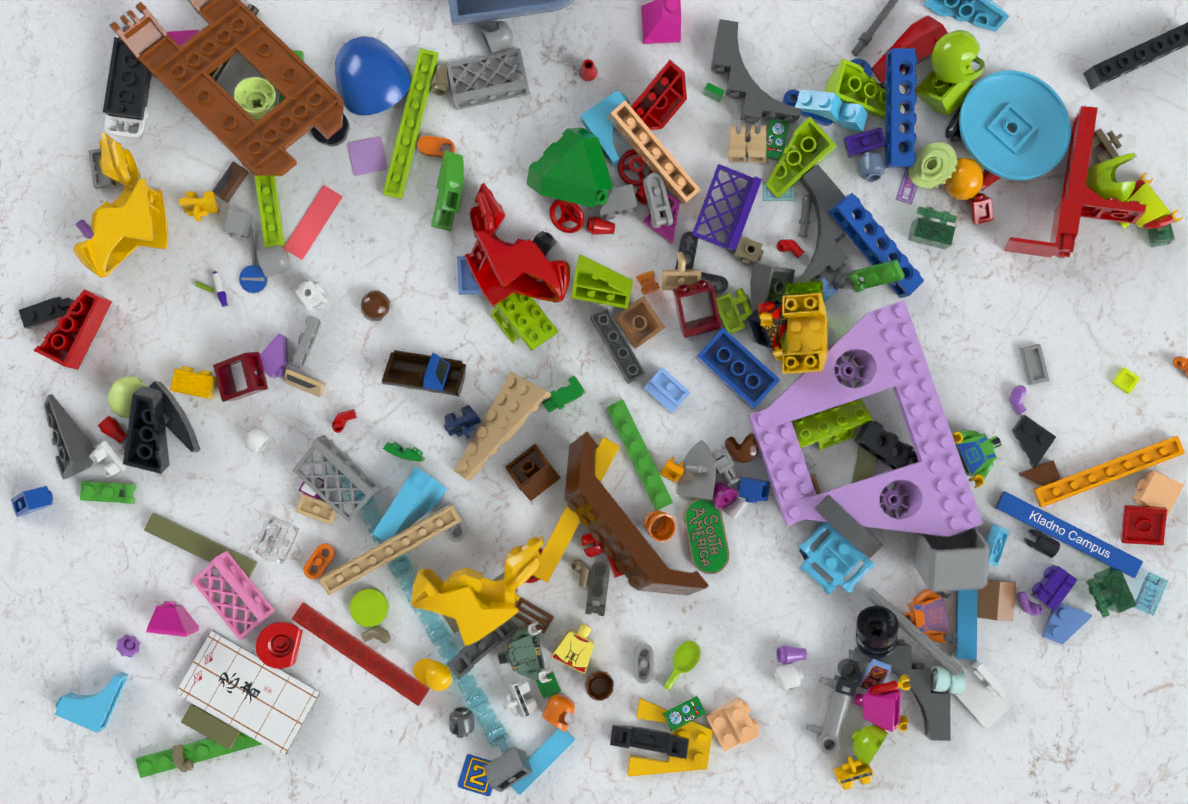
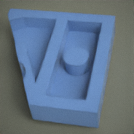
[1042,603,1092,645]

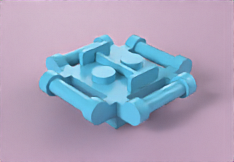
[798,522,875,595]

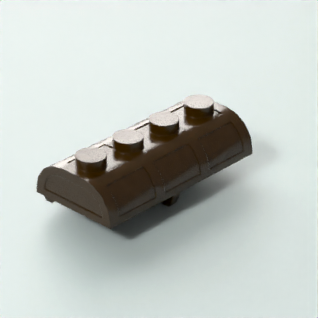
[382,350,466,397]

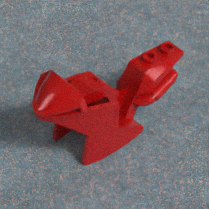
[465,183,571,306]

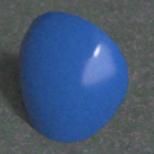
[335,36,411,115]

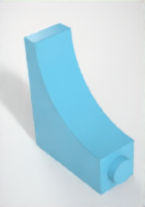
[580,90,630,167]
[54,672,129,733]

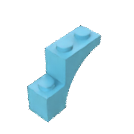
[795,90,868,132]

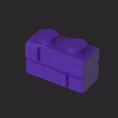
[1030,565,1078,611]

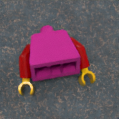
[854,675,911,732]

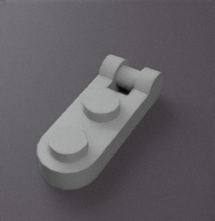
[643,173,673,228]
[291,316,321,369]

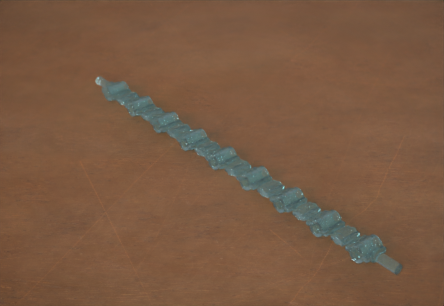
[330,439,510,754]

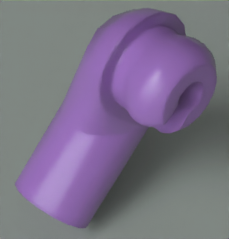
[76,220,94,239]
[1009,385,1026,415]
[1016,591,1043,616]

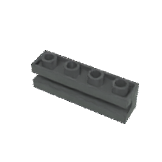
[590,307,646,384]

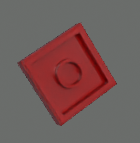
[1121,505,1168,546]

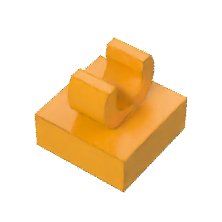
[660,457,685,483]

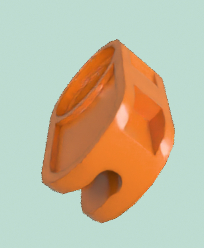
[417,136,455,158]

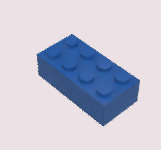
[695,328,780,409]

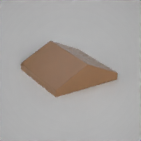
[614,296,666,349]
[977,580,1016,621]

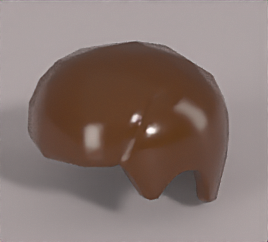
[360,290,390,321]
[585,670,614,701]

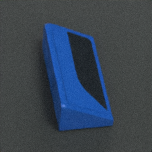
[423,353,450,391]

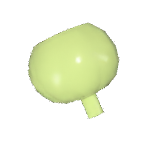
[107,376,148,419]

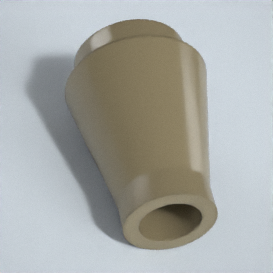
[430,65,449,96]

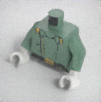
[498,621,552,683]

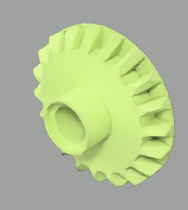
[909,142,958,190]

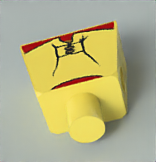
[551,623,594,674]

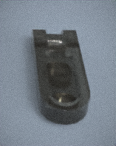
[585,561,610,616]

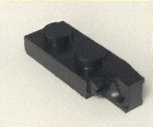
[19,297,74,329]

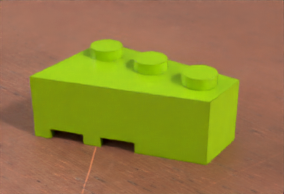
[571,254,633,309]

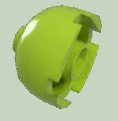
[851,725,888,766]

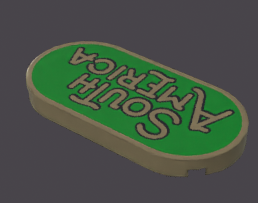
[683,498,730,574]

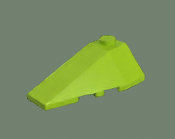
[765,117,838,199]

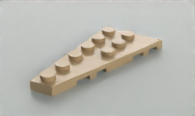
[454,372,551,481]

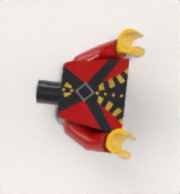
[747,301,787,361]

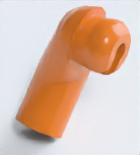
[1173,356,1188,378]

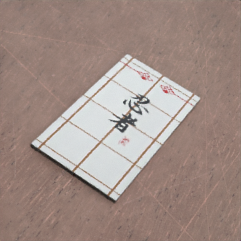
[175,630,321,756]

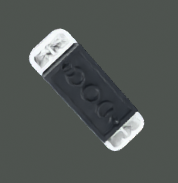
[103,23,152,138]

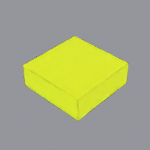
[1111,367,1140,394]

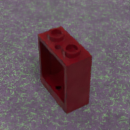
[672,280,722,338]
[213,352,268,402]

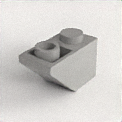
[599,184,638,220]

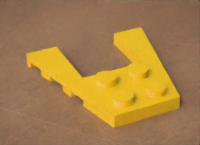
[627,697,713,777]

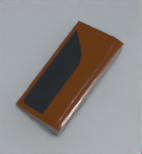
[212,161,249,203]

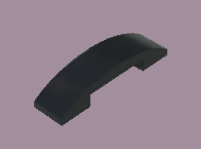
[610,725,689,759]

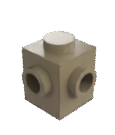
[733,236,764,266]

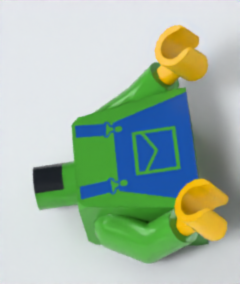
[952,429,1002,488]

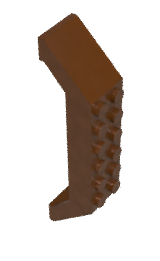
[564,432,709,595]

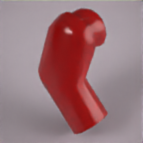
[776,239,804,259]
[332,409,357,433]

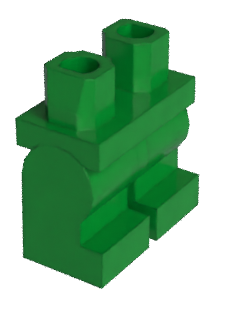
[542,376,586,412]

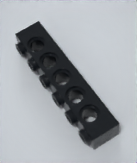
[1083,22,1188,90]
[854,421,919,470]

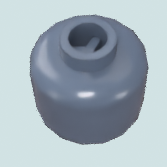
[858,152,885,182]

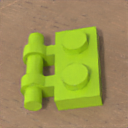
[716,288,752,334]

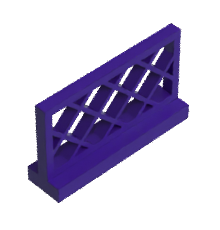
[691,164,762,253]

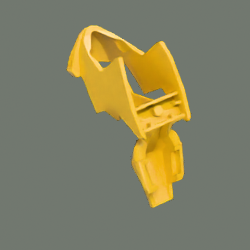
[73,132,168,278]
[410,536,544,646]

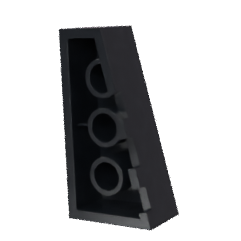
[123,386,170,474]

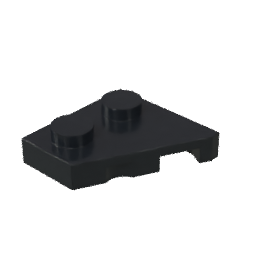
[1012,415,1056,467]

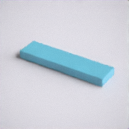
[511,728,575,795]

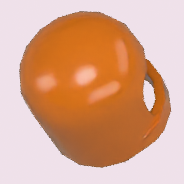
[644,511,676,542]
[542,694,575,732]

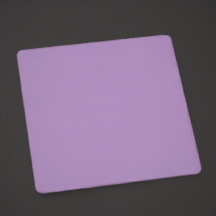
[348,137,387,176]

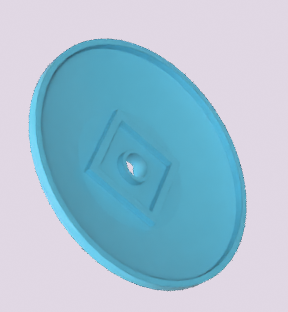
[959,70,1071,181]

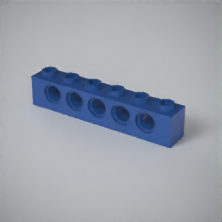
[885,48,917,168]
[828,193,924,298]

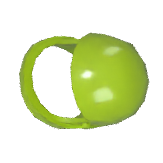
[932,30,985,83]
[1086,152,1137,202]

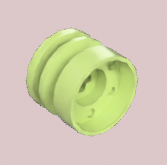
[234,77,278,121]

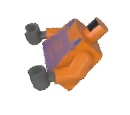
[903,589,959,646]

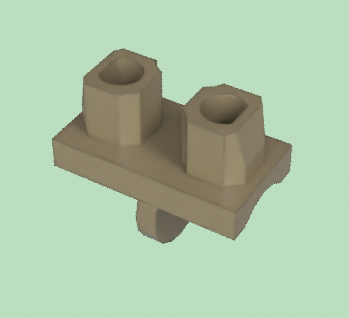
[1091,128,1123,163]

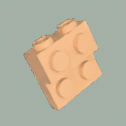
[706,698,760,752]

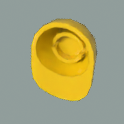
[413,658,452,692]

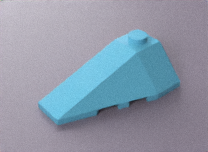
[924,0,1009,31]
[372,467,447,541]

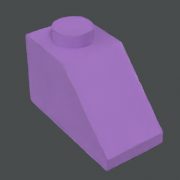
[260,333,288,379]

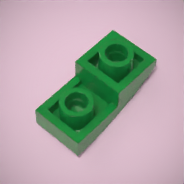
[383,442,426,462]

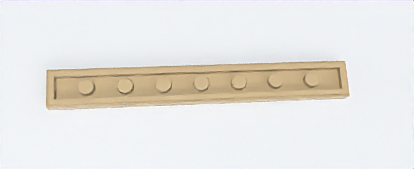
[318,503,462,595]

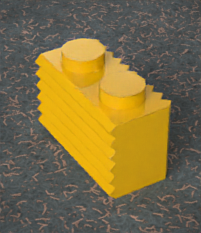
[170,366,217,399]

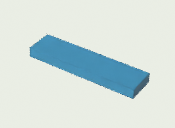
[955,589,978,660]

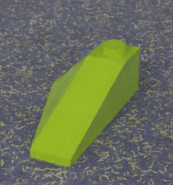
[824,59,901,119]

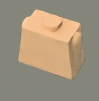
[1132,471,1185,516]

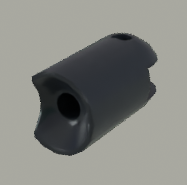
[945,107,962,142]
[1024,529,1060,558]

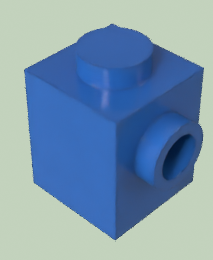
[738,477,770,503]

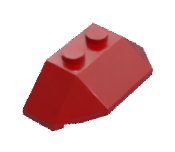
[631,60,687,131]

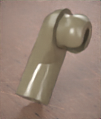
[571,559,590,587]
[361,626,391,643]
[172,745,194,772]

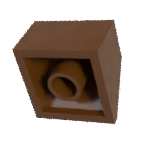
[505,444,561,501]

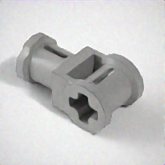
[712,446,742,487]

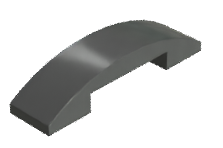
[815,494,883,558]
[446,618,518,680]

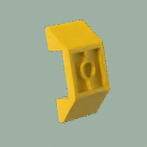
[782,293,827,374]

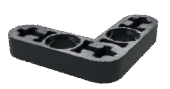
[675,232,728,294]

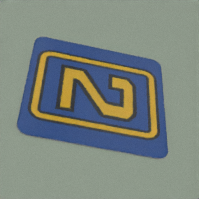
[458,754,493,796]

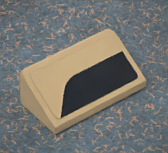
[285,369,326,397]

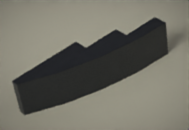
[149,381,201,452]

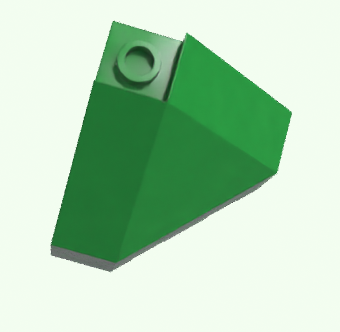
[526,128,613,208]

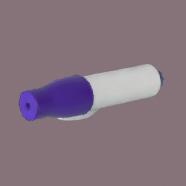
[212,271,228,307]

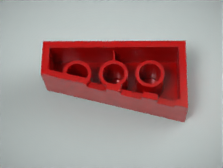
[33,289,112,370]

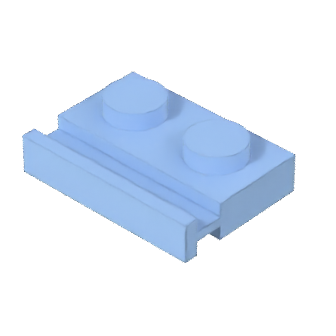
[643,367,690,413]

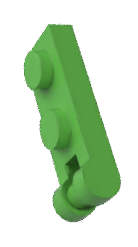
[847,259,905,292]
[80,481,136,504]

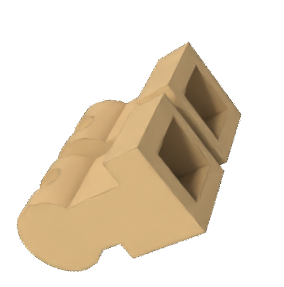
[728,125,767,163]

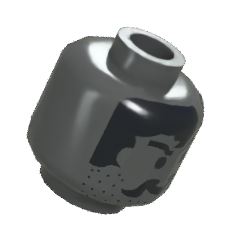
[449,707,475,738]

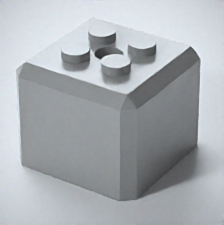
[913,527,990,592]

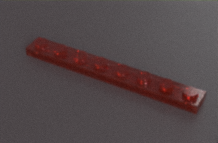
[292,602,430,706]

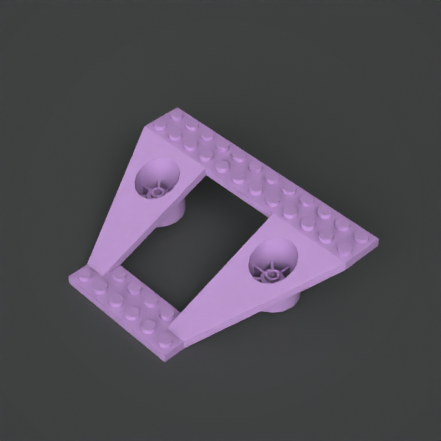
[747,300,983,537]

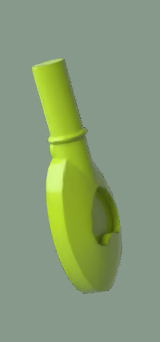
[663,641,701,691]

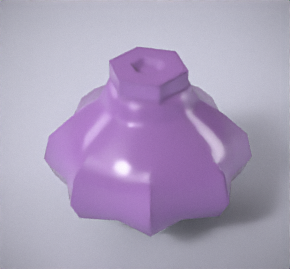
[116,634,140,658]

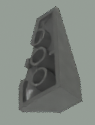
[750,263,795,343]
[44,394,95,480]

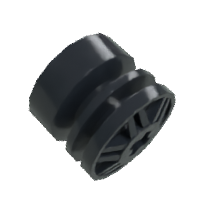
[855,605,899,659]

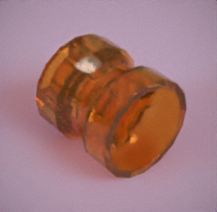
[636,270,660,295]

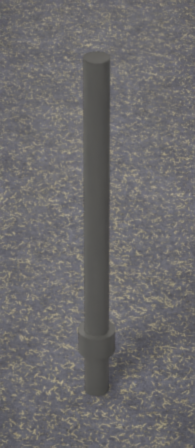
[851,0,899,56]

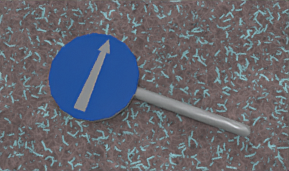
[239,229,268,293]

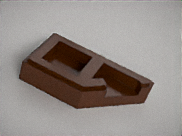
[1019,460,1061,485]

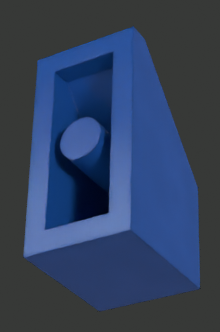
[11,486,53,517]

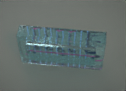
[1133,572,1168,616]

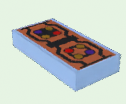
[857,659,891,690]

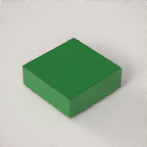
[703,83,724,103]
[536,672,561,699]

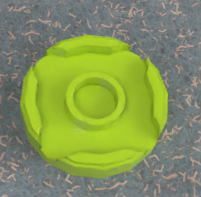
[350,588,389,627]

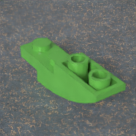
[431,150,464,231]

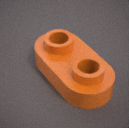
[303,543,336,579]

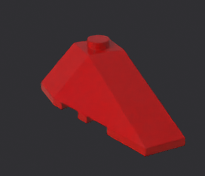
[872,15,948,84]

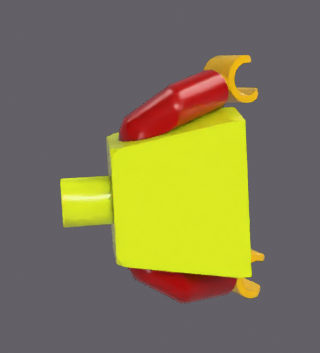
[1119,173,1183,229]

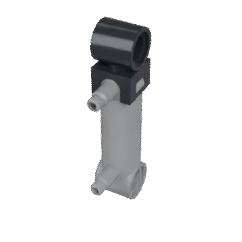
[806,659,861,755]

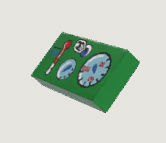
[766,119,789,160]
[662,696,706,731]

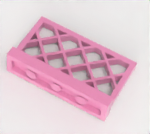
[192,551,275,640]

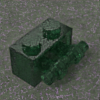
[908,206,957,249]
[1086,567,1137,617]

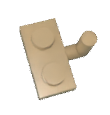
[662,252,701,290]

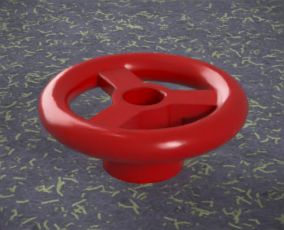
[618,149,654,186]
[549,199,584,233]

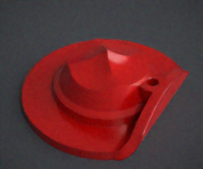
[256,622,303,669]

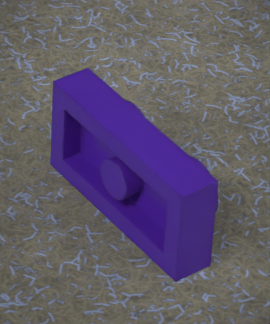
[843,127,887,157]

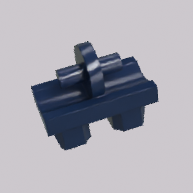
[444,405,481,439]

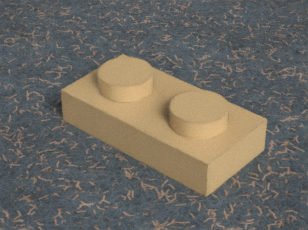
[295,493,337,525]

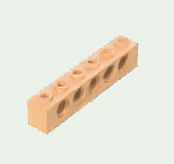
[607,100,700,205]

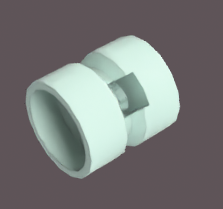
[931,665,966,695]

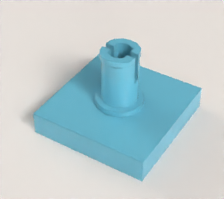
[983,524,1010,568]

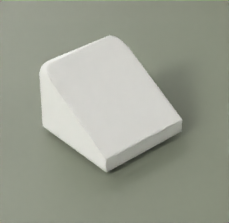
[723,497,747,519]

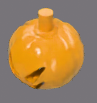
[941,158,983,200]

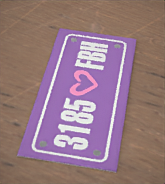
[896,168,917,205]

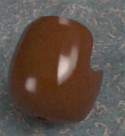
[725,433,759,463]

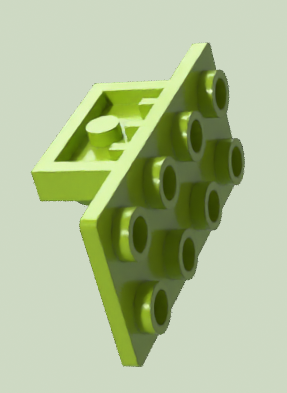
[490,293,559,351]
[791,398,872,451]

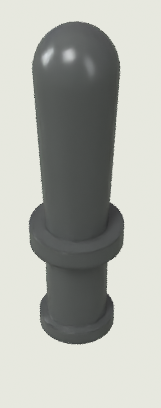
[798,195,812,237]

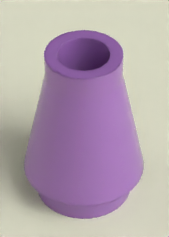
[776,645,807,665]

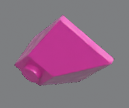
[641,0,681,44]
[146,601,199,637]

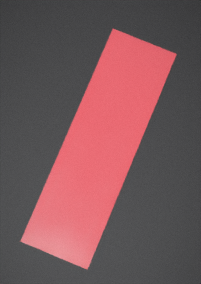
[284,185,343,260]

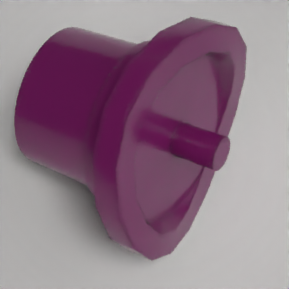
[713,482,738,510]

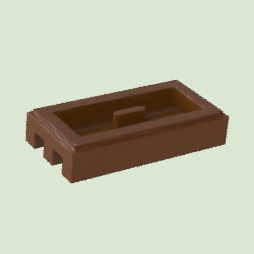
[514,597,554,634]

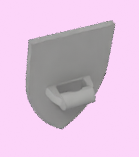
[678,440,716,500]

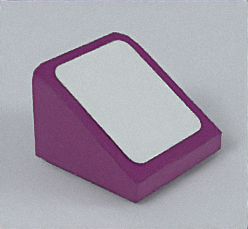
[298,473,324,499]

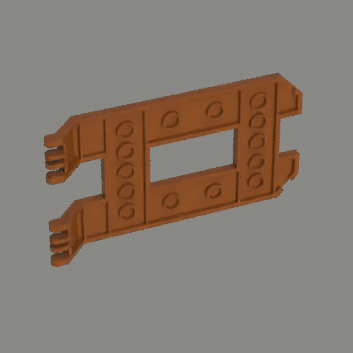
[109,0,344,176]

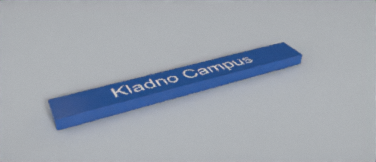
[995,491,1143,578]

